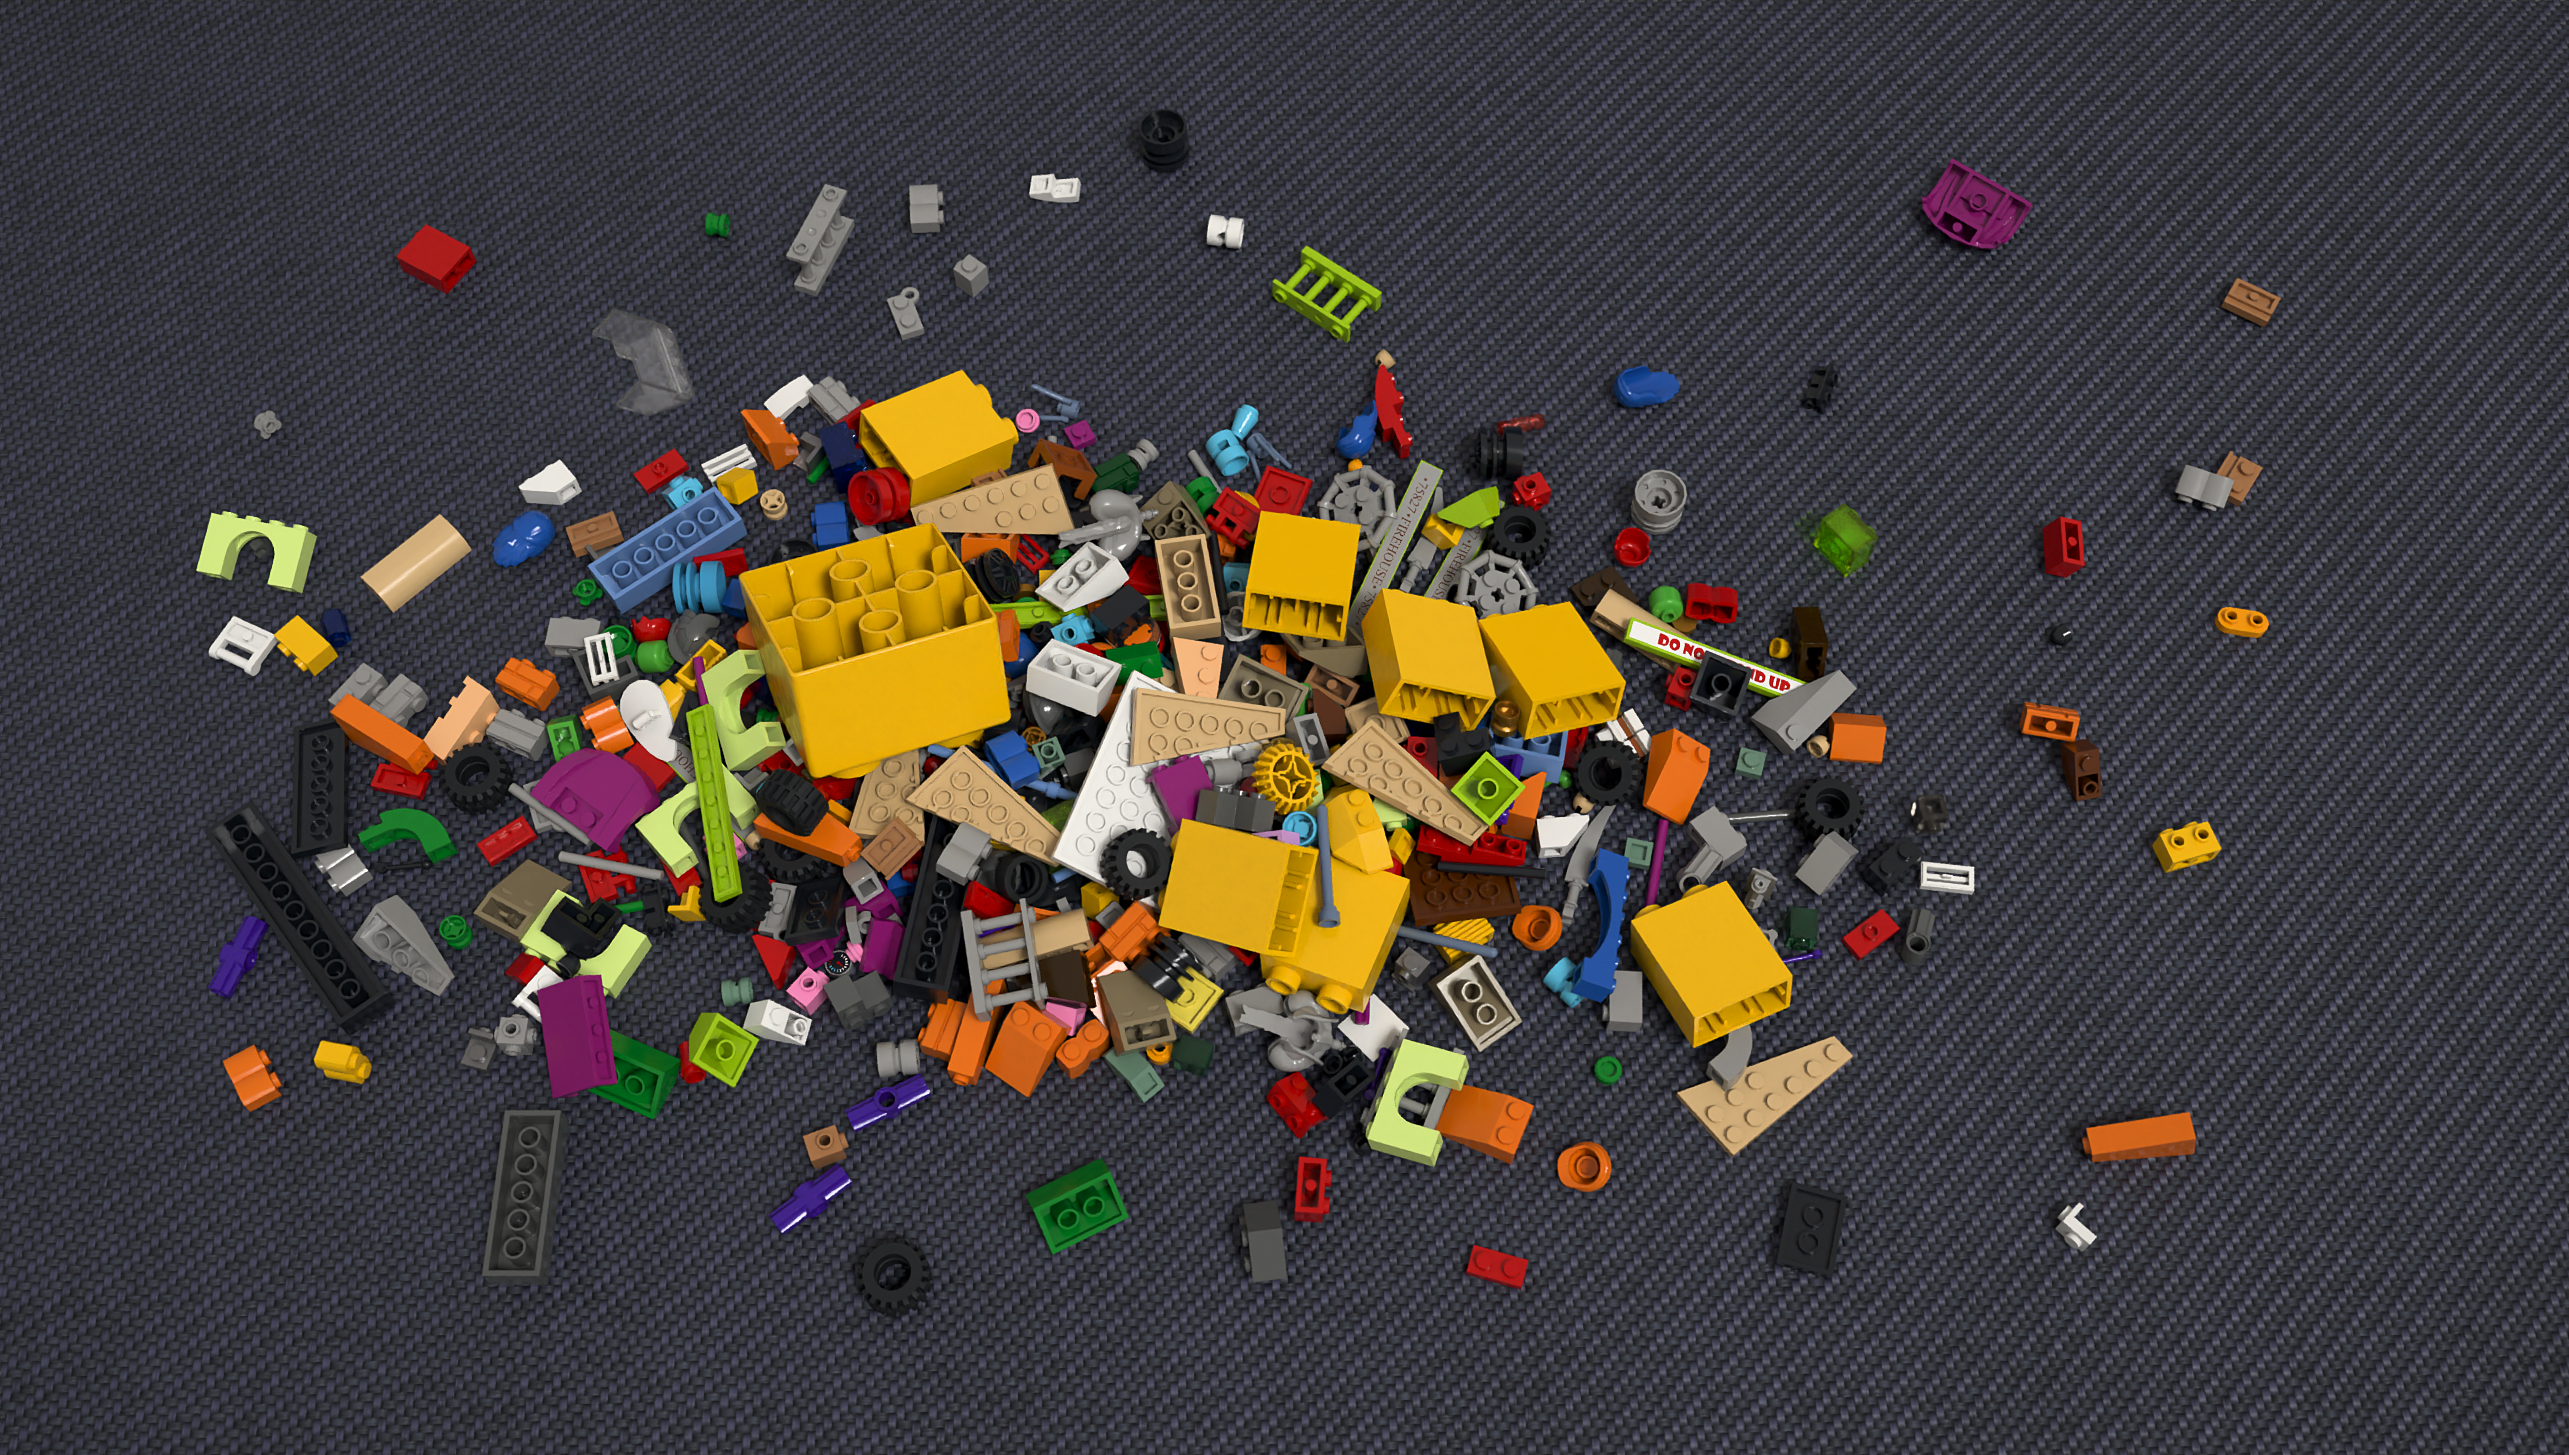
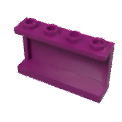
[537,975,618,1099]

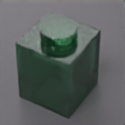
[1786,907,1818,951]
[1171,1034,1214,1077]

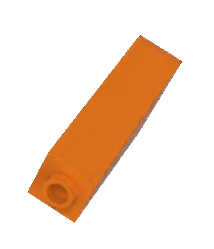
[330,693,435,775]
[753,812,864,868]
[947,979,1008,1086]
[2082,1112,2196,1162]

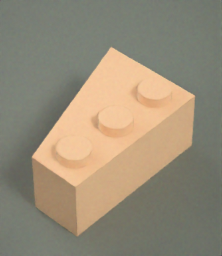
[1170,637,1224,699]
[423,676,500,765]

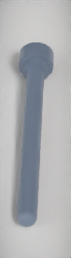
[1317,804,1340,928]
[1396,926,1498,958]

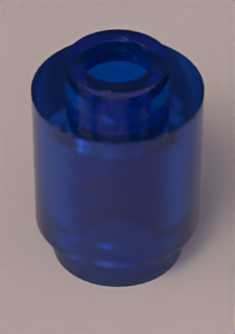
[320,609,352,648]

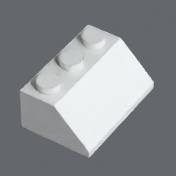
[1026,639,1122,717]

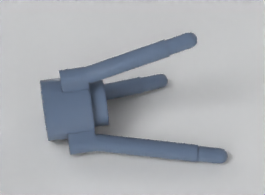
[1031,384,1081,423]
[1246,433,1292,484]

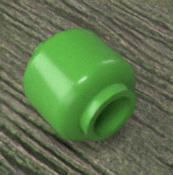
[1648,586,1683,623]
[634,640,675,674]

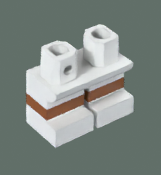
[1594,708,1651,769]

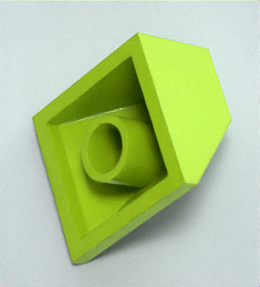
[1437,486,1500,529]
[1450,751,1526,826]
[689,1013,759,1088]

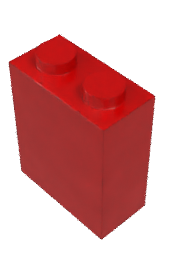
[396,224,477,294]

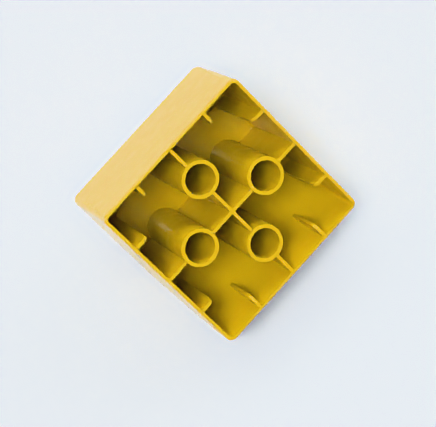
[739,523,1011,779]

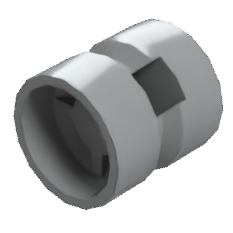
[877,1039,920,1078]

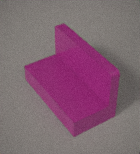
[859,917,906,980]

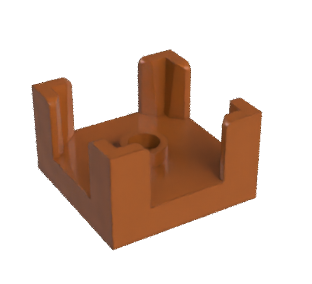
[1027,438,1097,500]

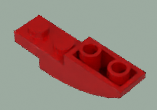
[1374,364,1413,459]
[1416,824,1527,866]

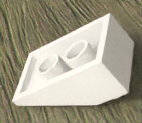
[1035,541,1130,612]

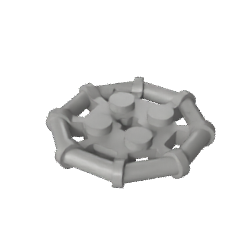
[1316,465,1398,552]
[1454,550,1539,622]

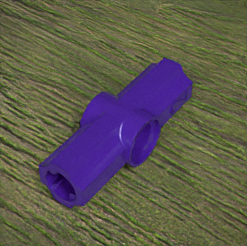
[208,915,269,998]
[845,1073,931,1133]
[769,1164,853,1236]

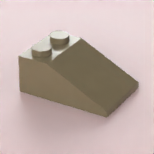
[1279,625,1368,678]
[1217,654,1309,725]
[1427,953,1523,1052]

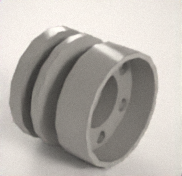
[1630,469,1687,535]

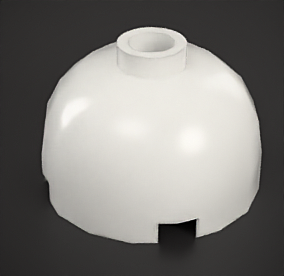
[1218,591,1263,641]

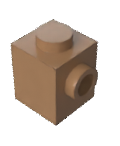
[803,1125,849,1170]

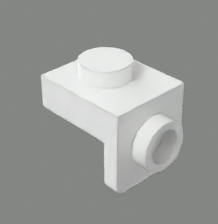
[2055,1202,2096,1252]

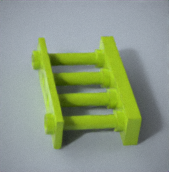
[1272,245,1382,343]

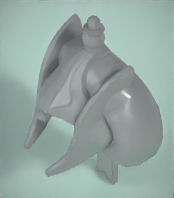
[1058,489,1159,562]
[1239,990,1347,1072]

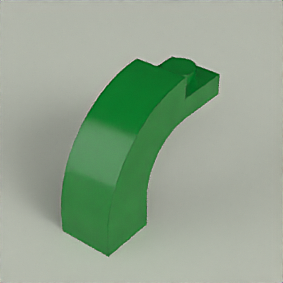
[358,808,459,864]

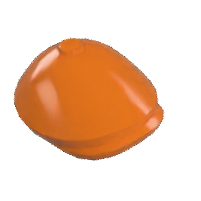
[1512,905,1562,951]
[1557,1142,1611,1192]

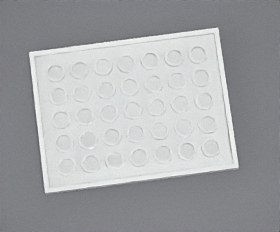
[1050,670,1271,914]

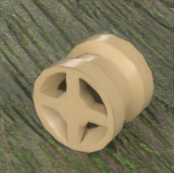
[760,489,788,520]

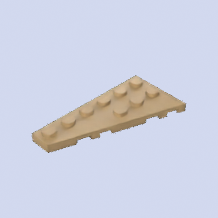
[910,463,1075,534]
[1130,687,1286,767]
[1321,719,1489,846]
[906,745,1061,867]
[849,749,926,847]
[1676,1036,1853,1158]

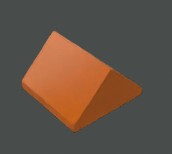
[1828,712,1887,764]

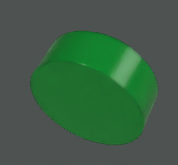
[1594,1056,1622,1085]

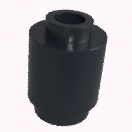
[1030,621,1055,650]

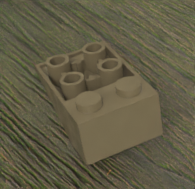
[1139,481,1212,540]
[474,859,572,947]
[1097,970,1177,1057]

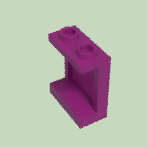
[1145,754,1213,838]

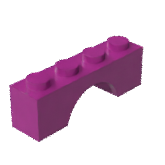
[794,880,903,970]

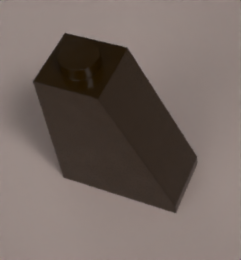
[1790,607,1829,683]
[1016,949,1097,1009]

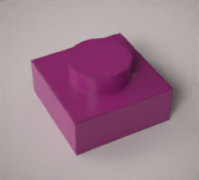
[1064,419,1096,450]

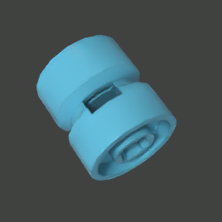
[1205,430,1249,476]
[1282,811,1319,847]
[1543,957,1585,1008]

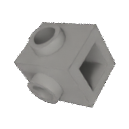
[494,1014,537,1056]

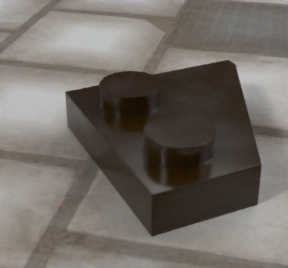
[1570,565,1639,611]

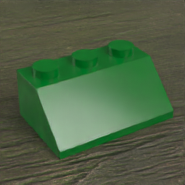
[587,1029,681,1120]
[1025,1158,1129,1254]

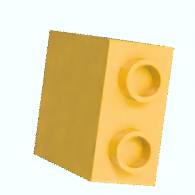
[858,370,1019,510]
[1242,511,1361,642]
[1361,588,1496,731]
[1478,601,1626,740]
[1158,818,1319,958]
[1260,845,1410,1014]
[1630,881,1793,1048]

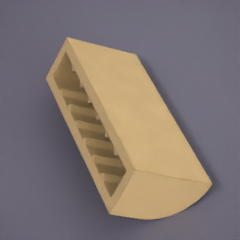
[361,514,472,613]
[1590,589,1693,674]
[980,907,1095,971]

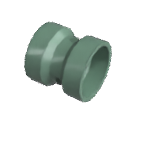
[721,977,754,1007]

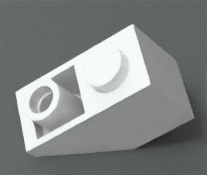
[518,460,582,505]
[1534,813,1589,858]
[743,999,812,1046]

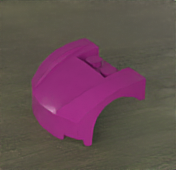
[1922,158,2033,250]
[530,748,661,854]

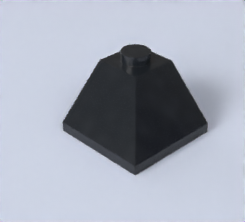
[1688,650,1753,721]

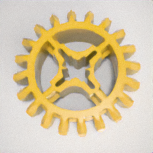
[1250,743,1321,815]

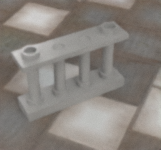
[786,184,855,297]
[961,898,1049,1023]
[1360,1028,1465,1133]

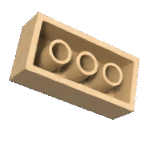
[1155,534,1221,643]

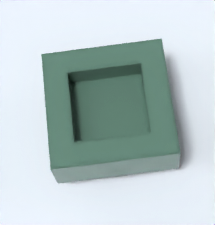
[1734,747,1766,780]
[1624,837,1653,870]

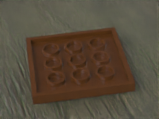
[1402,829,1522,927]

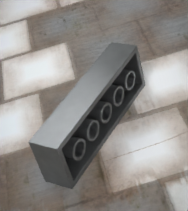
[482,1110,569,1285]

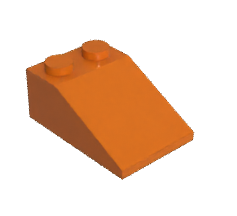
[1643,728,1711,826]
[984,999,1072,1097]
[1435,1085,1534,1164]

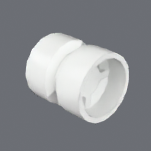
[1207,214,1244,249]

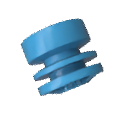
[672,561,727,615]

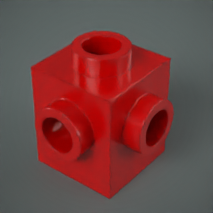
[1511,471,1551,511]
[1664,666,1697,712]

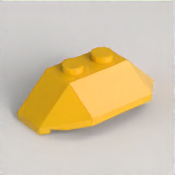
[1316,784,1393,875]

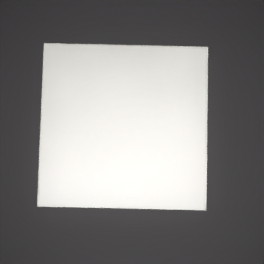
[1337,994,1410,1062]

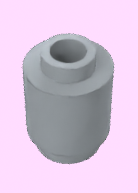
[1204,758,1242,786]

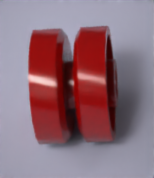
[848,466,910,526]

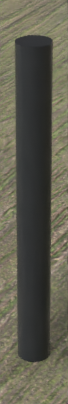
[1208,530,1230,616]
[1438,861,1545,879]

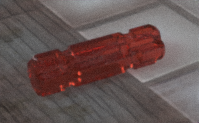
[1497,414,1545,436]

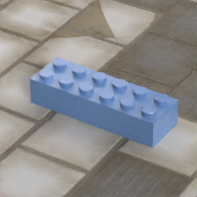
[588,486,747,615]

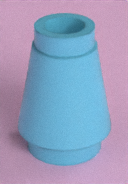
[1231,404,1259,442]

